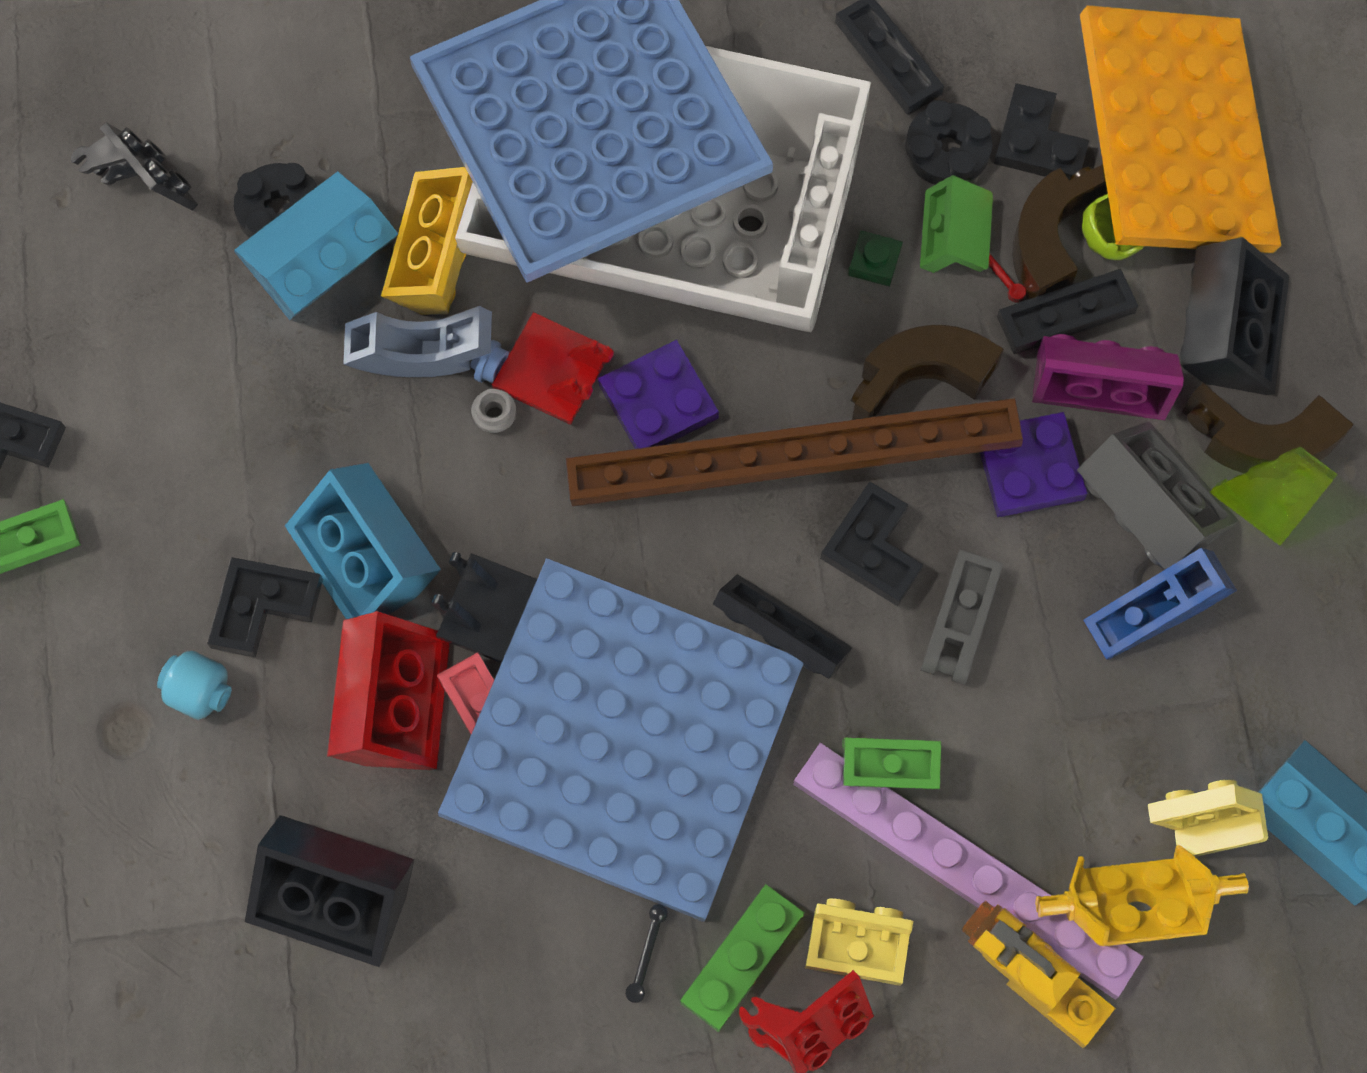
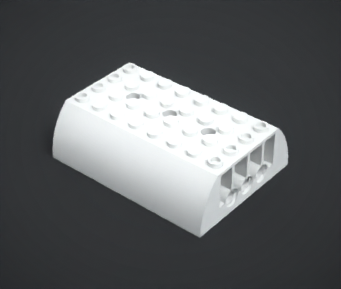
[455,46,871,333]

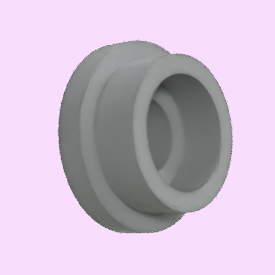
[471,389,516,433]

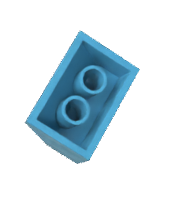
[234,171,398,320]
[285,463,441,619]
[1258,740,1367,906]

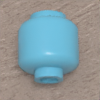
[157,651,232,720]

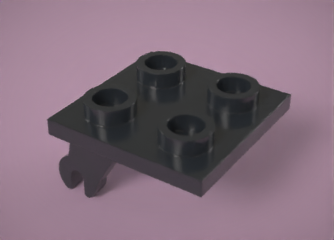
[71,122,198,211]
[431,552,537,663]

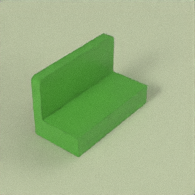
[920,175,993,273]
[842,738,941,789]

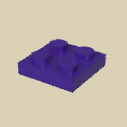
[598,340,719,449]
[980,412,1087,518]

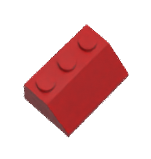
[327,611,449,770]

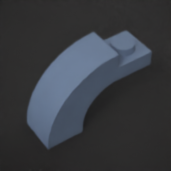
[343,306,492,377]

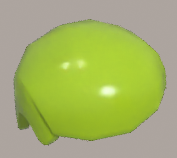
[1082,194,1145,260]

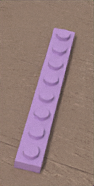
[793,743,1144,1000]

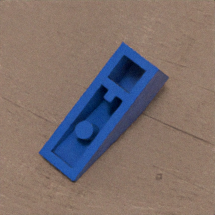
[1083,547,1237,660]

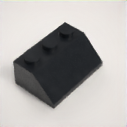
[1180,237,1290,395]
[245,815,414,967]

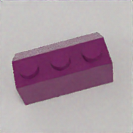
[1032,334,1184,420]

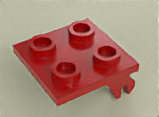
[492,312,614,425]
[739,970,874,1073]

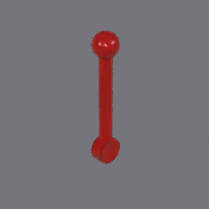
[989,252,1026,303]

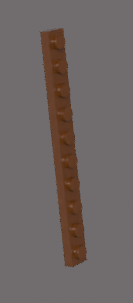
[566,398,1023,506]

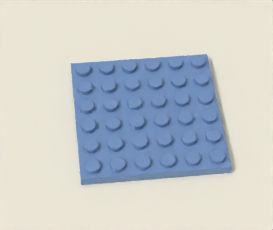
[410,0,773,283]
[438,558,803,922]

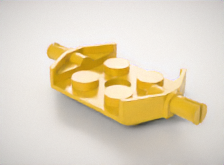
[1035,845,1249,946]

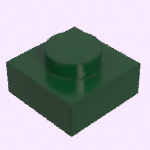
[848,230,903,287]

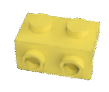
[1148,780,1268,857]
[805,898,914,986]

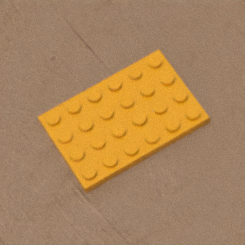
[1080,5,1282,253]

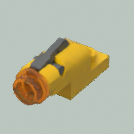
[961,900,1116,1048]

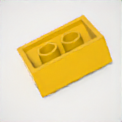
[381,167,473,315]

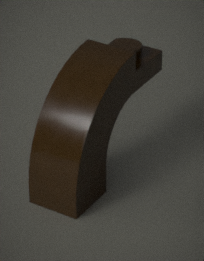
[1012,164,1108,299]
[851,325,1004,420]
[1182,383,1354,477]

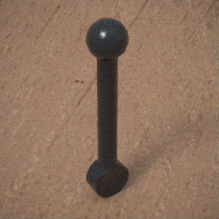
[625,904,668,1003]

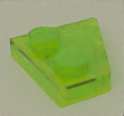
[1210,447,1338,546]

